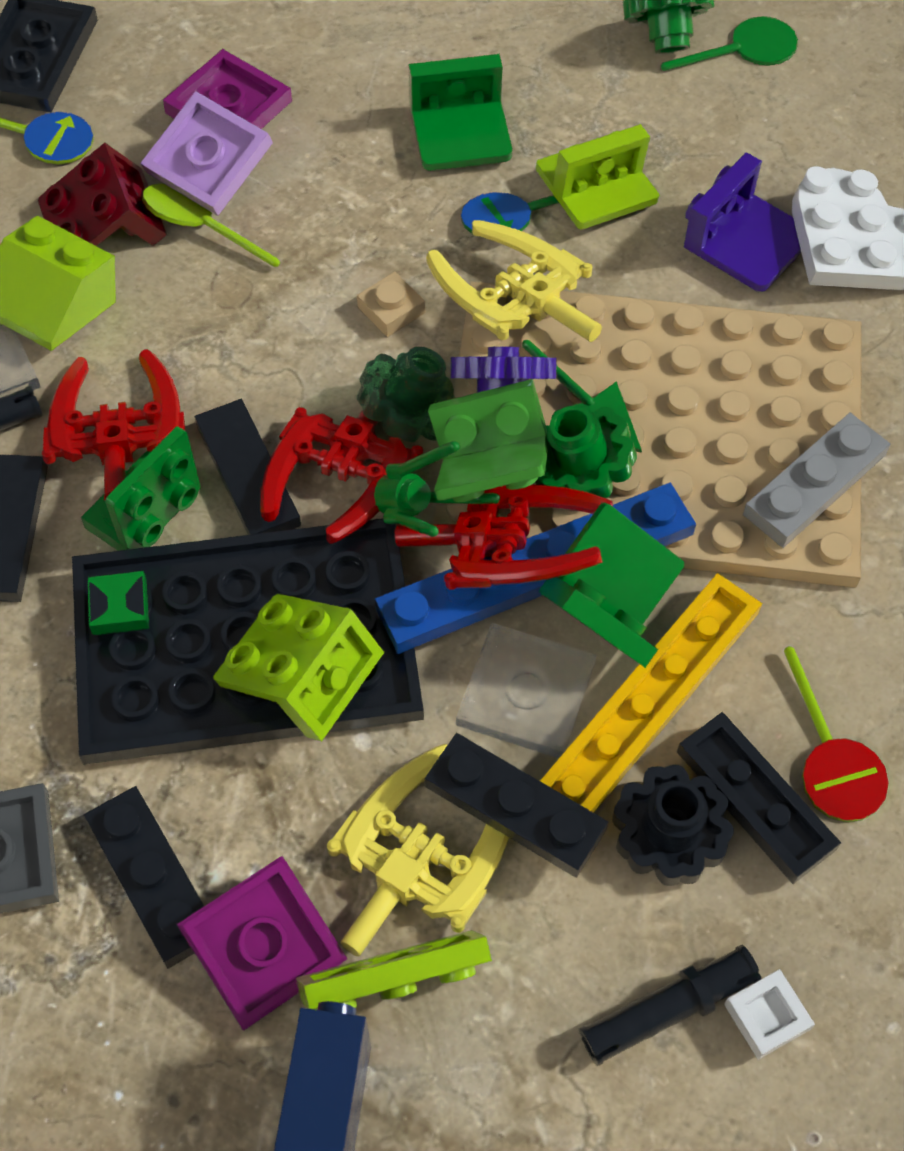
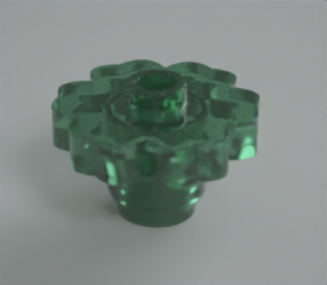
[356,347,456,443]

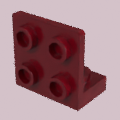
[38,142,167,246]

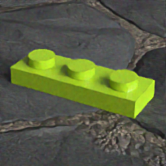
[296,930,492,1009]

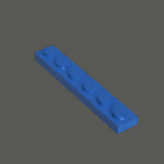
[375,482,696,654]

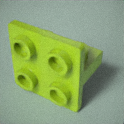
[535,124,660,230]

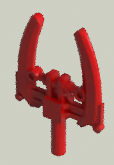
[42,349,185,500]
[260,382,423,544]
[395,485,613,590]

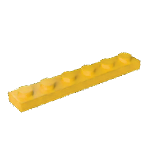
[540,573,763,813]

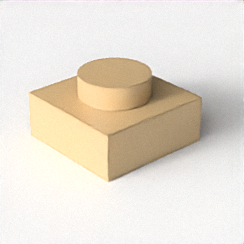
[357,271,425,337]

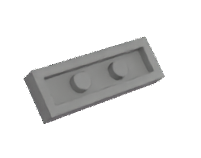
[743,413,891,548]

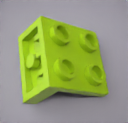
[213,594,384,742]

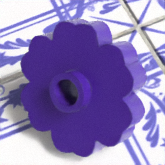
[450,347,557,393]

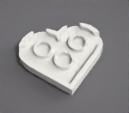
[792,166,904,290]

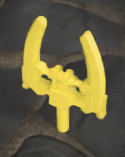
[426,220,602,342]
[327,744,509,957]

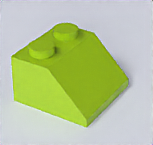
[0,215,116,351]

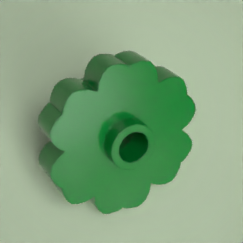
[623,0,715,53]
[535,403,637,498]

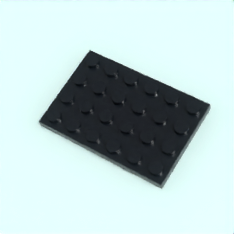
[72,518,424,765]

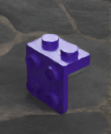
[683,152,801,292]

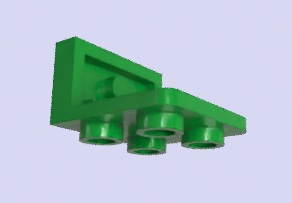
[409,54,513,171]

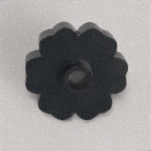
[612,764,734,886]

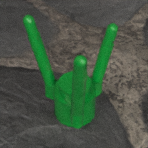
[374,441,500,537]

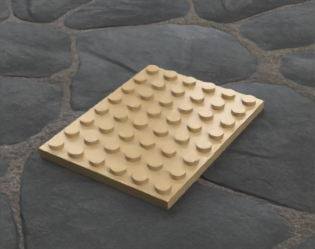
[433,281,862,588]

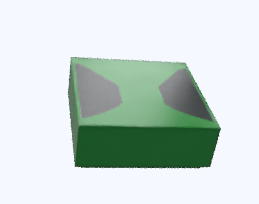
[88,571,149,635]

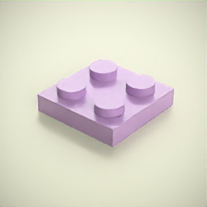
[140,91,273,216]

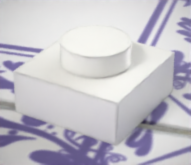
[724,969,815,1060]

